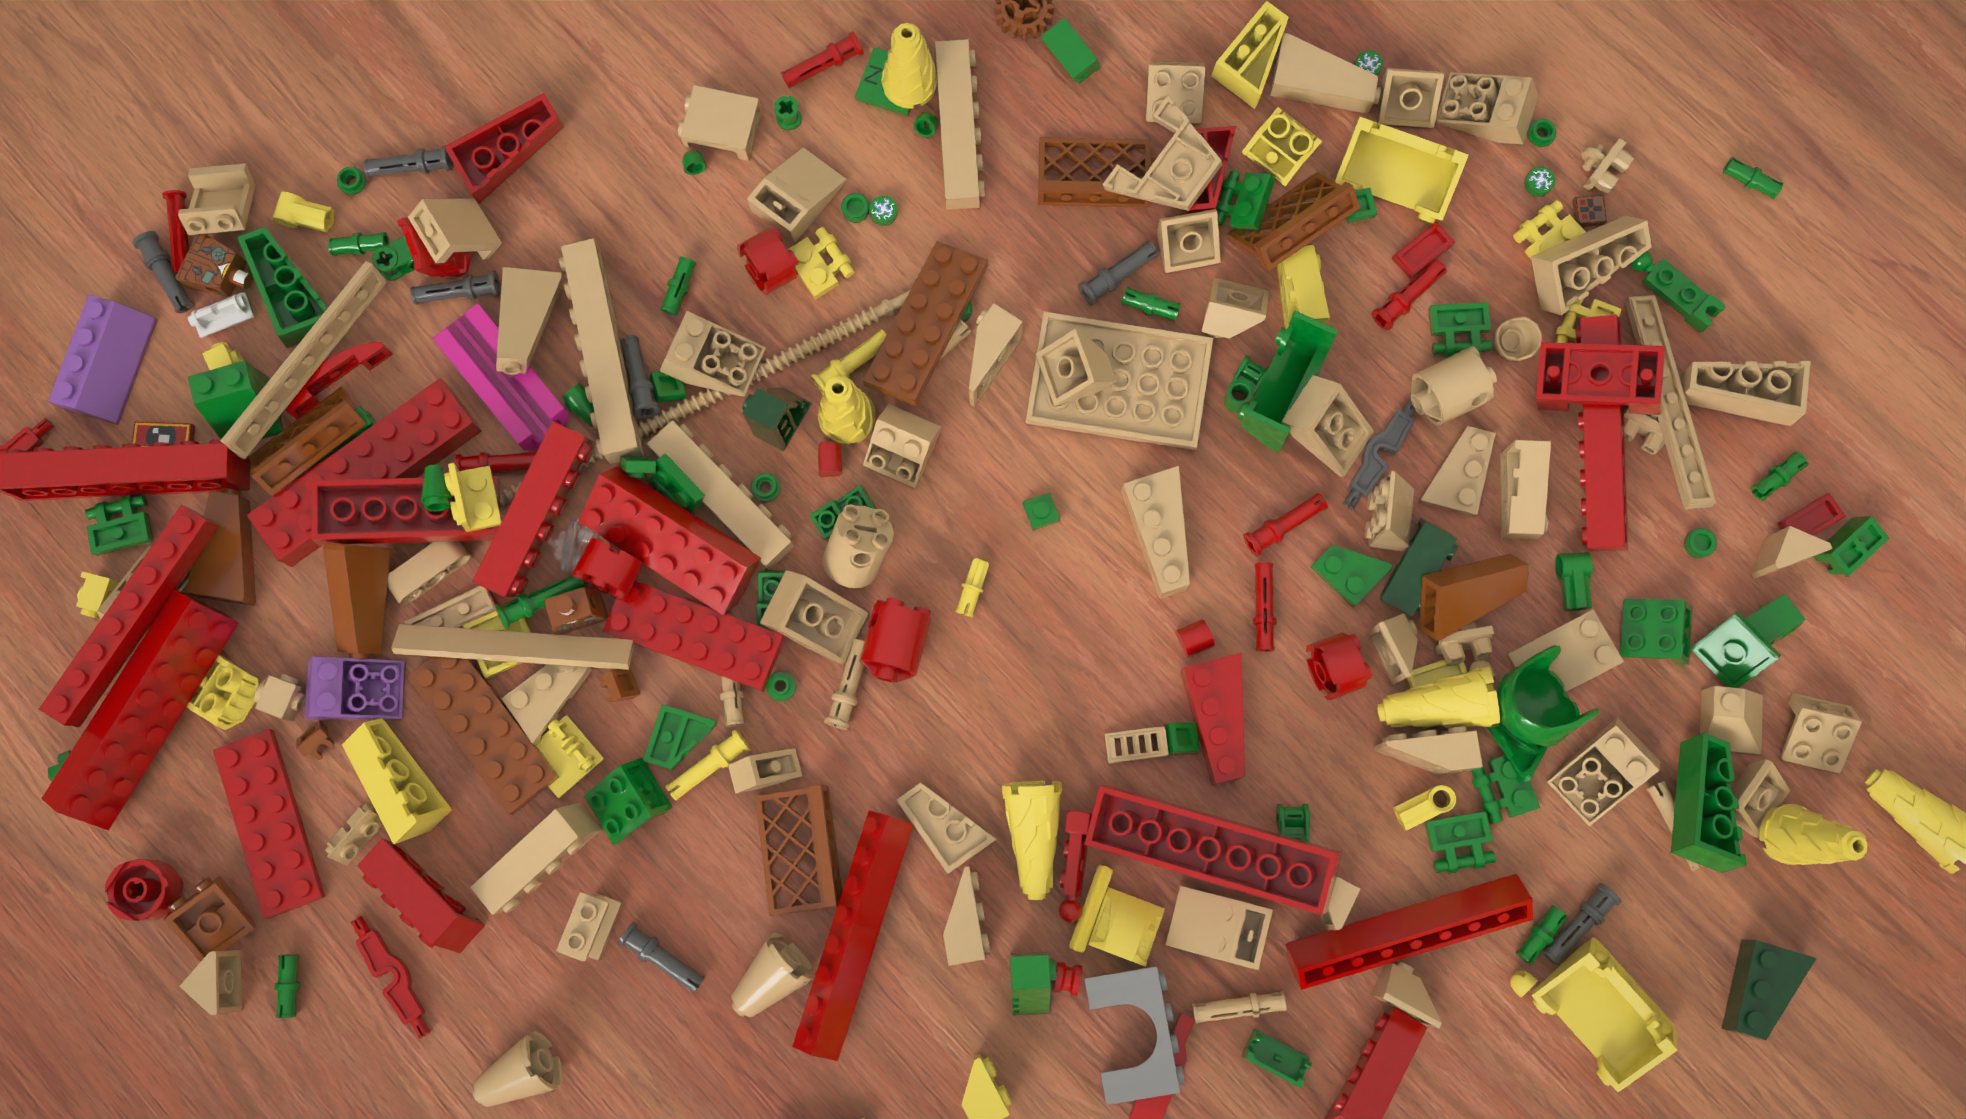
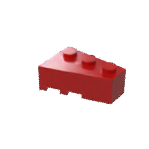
[1183,126,1236,215]

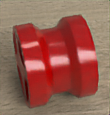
[1053,962,1082,996]

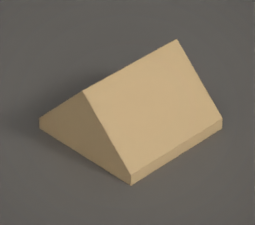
[1378,68,1444,128]
[1157,209,1221,273]
[1751,526,1833,579]
[1732,759,1790,838]
[1320,876,1360,930]
[179,950,242,1015]

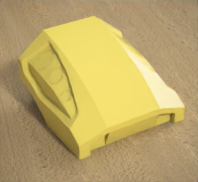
[1242,107,1323,186]
[186,654,259,730]
[1088,887,1165,967]

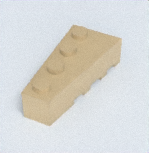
[1531,216,1652,316]
[1679,361,1811,426]
[1121,466,1190,599]
[470,802,603,915]

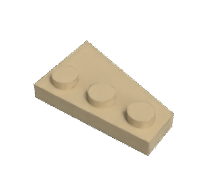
[1418,426,1496,517]
[897,783,997,874]

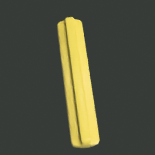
[1069,865,1113,953]

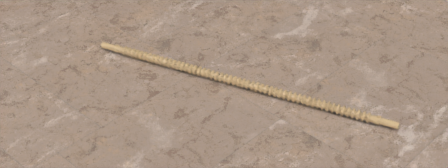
[428,290,910,543]

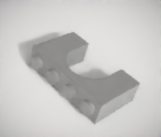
[1085,966,1185,1105]

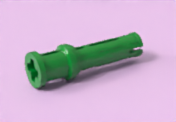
[494,575,585,629]

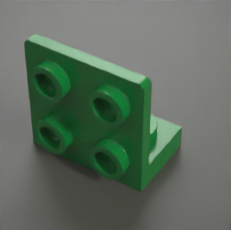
[1620,599,1693,665]
[584,758,673,845]

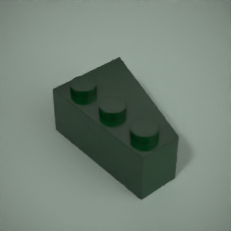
[742,387,812,452]
[1380,518,1458,616]
[1721,939,1816,1040]

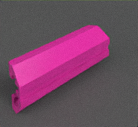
[432,303,569,451]

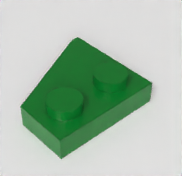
[1311,545,1393,608]
[643,704,717,770]
[1487,719,1548,782]

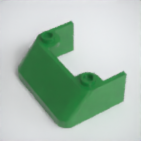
[1237,311,1338,453]

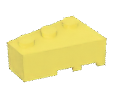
[1211,1,1289,109]
[1277,245,1330,329]

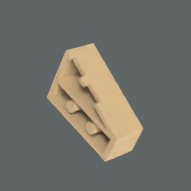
[1500,440,1551,540]

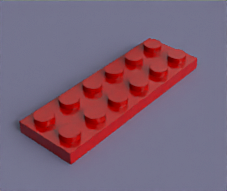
[602,581,786,692]
[213,729,325,919]

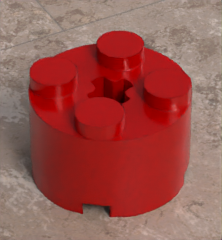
[737,226,799,295]
[571,538,643,601]
[1306,632,1372,700]
[105,859,183,921]

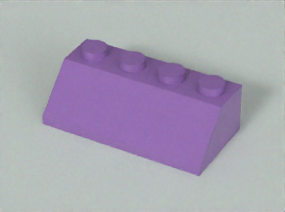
[48,295,157,425]

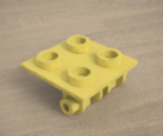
[536,715,604,799]

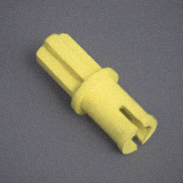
[955,558,989,618]

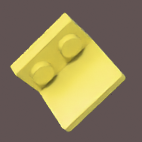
[444,463,502,532]

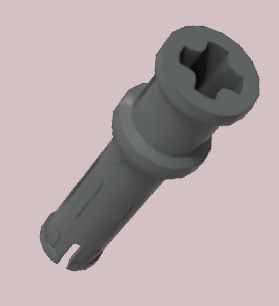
[363,145,453,178]
[132,231,194,314]
[1078,241,1159,306]
[411,271,501,305]
[621,335,659,419]
[1542,883,1622,965]
[617,922,705,994]

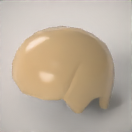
[1493,317,1542,361]

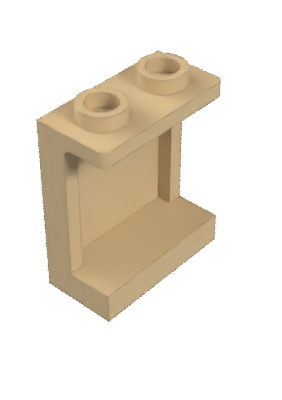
[678,85,762,161]
[178,163,256,235]
[408,198,502,263]
[556,892,624,961]

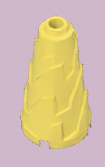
[881,23,938,109]
[818,376,876,446]
[1377,666,1500,728]
[1864,768,1966,874]
[1002,781,1062,900]
[1759,803,1867,865]

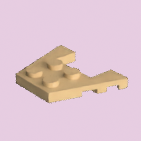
[1102,96,1222,211]

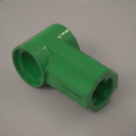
[1555,552,1593,611]

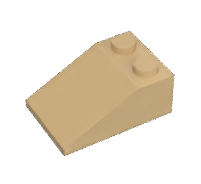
[969,303,1023,407]
[1282,375,1374,478]
[760,570,869,665]
[1507,609,1624,691]

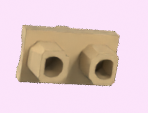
[1581,138,1634,194]
[1624,407,1665,455]
[1434,622,1494,666]

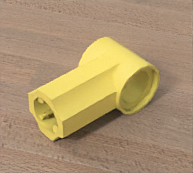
[272,192,335,233]
[1393,785,1456,831]

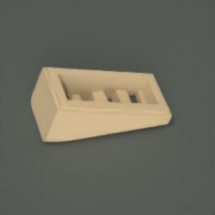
[1104,726,1168,764]

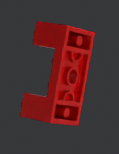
[1536,342,1665,415]

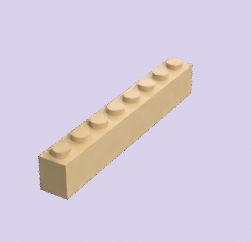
[559,238,644,464]

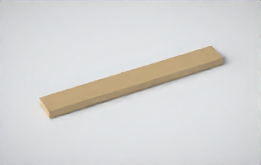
[220,261,387,460]
[1625,295,1717,509]
[391,624,634,670]

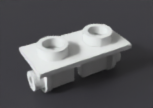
[187,292,254,338]

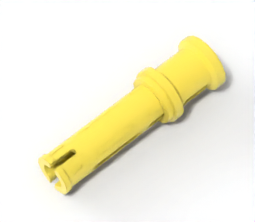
[810,329,887,395]
[665,729,751,801]

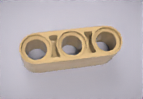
[387,541,471,606]

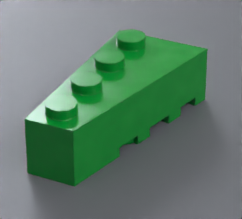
[237,227,327,348]
[1671,733,1747,873]
[1010,952,1056,1016]

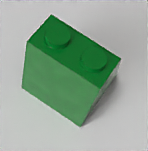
[188,360,284,439]

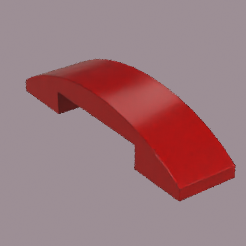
[285,342,393,419]

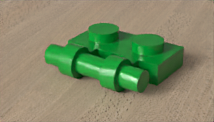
[1216,170,1275,230]
[1428,302,1492,357]
[649,453,705,515]
[85,494,153,556]
[1471,755,1540,824]
[1424,811,1496,874]

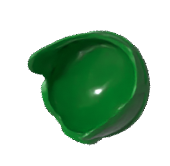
[1497,645,1600,747]

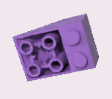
[304,656,405,721]

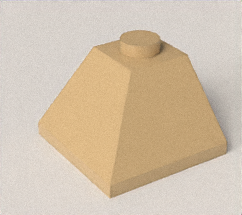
[1201,277,1269,338]
[1036,328,1117,406]
[1367,614,1418,685]
[1700,686,1763,755]
[1371,961,1442,1029]

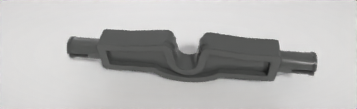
[1343,398,1416,510]

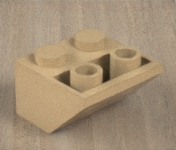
[863,404,941,488]

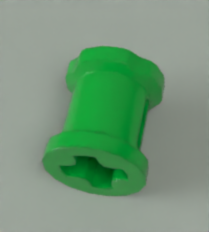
[774,96,802,131]

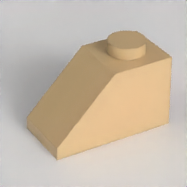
[728,748,802,794]

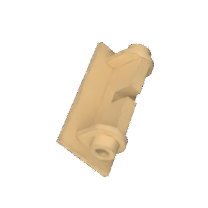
[325,803,383,866]

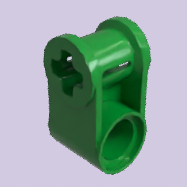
[372,235,415,281]
[1224,355,1269,413]
[1276,804,1310,843]

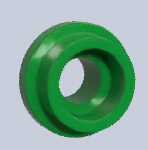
[1527,119,1556,147]
[337,167,366,195]
[751,473,780,502]
[766,672,796,701]

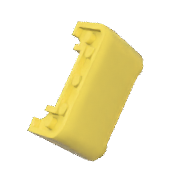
[1335,116,1469,223]
[1532,937,1678,1092]

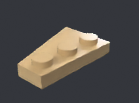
[501,664,592,746]

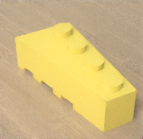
[342,718,452,844]

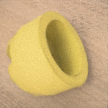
[1510,970,1538,998]

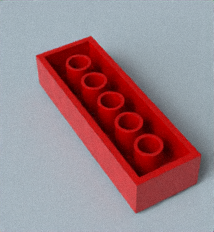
[472,421,594,597]
[578,466,761,615]
[311,476,501,545]

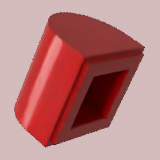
[818,442,842,477]
[1175,619,1215,658]

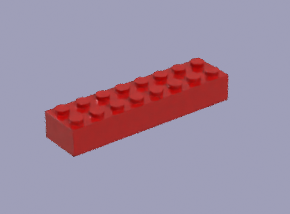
[247,378,482,567]
[0,439,251,501]
[41,589,239,831]
[1084,785,1342,915]

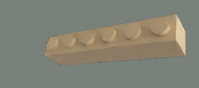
[935,39,985,210]
[647,420,794,570]

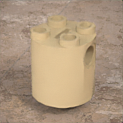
[1411,346,1497,426]
[822,504,894,588]

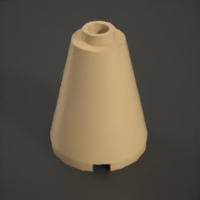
[731,932,815,1017]
[472,1031,563,1107]

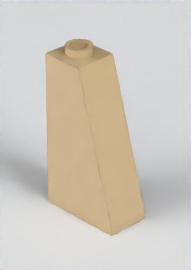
[1270,33,1381,114]
[496,267,561,375]

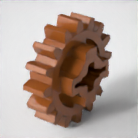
[994,0,1054,40]

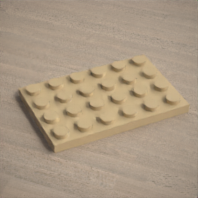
[1025,312,1213,450]

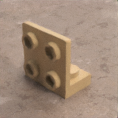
[1146,61,1205,123]
[1780,693,1862,773]

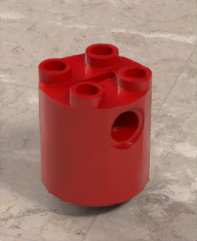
[859,598,931,683]

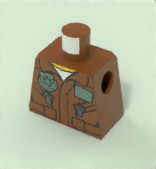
[175,234,254,297]
[544,587,608,635]

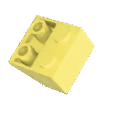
[961,1053,1012,1119]

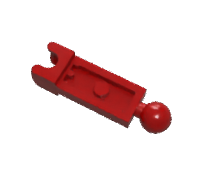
[1059,810,1092,923]

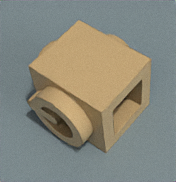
[254,673,306,721]

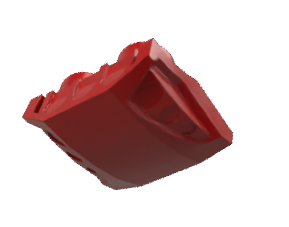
[397,217,472,278]

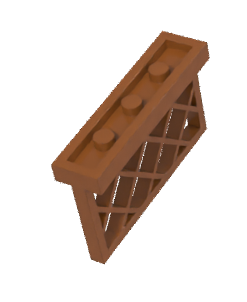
[1038,137,1151,207]
[1227,173,1360,271]
[249,386,366,496]
[755,785,842,916]

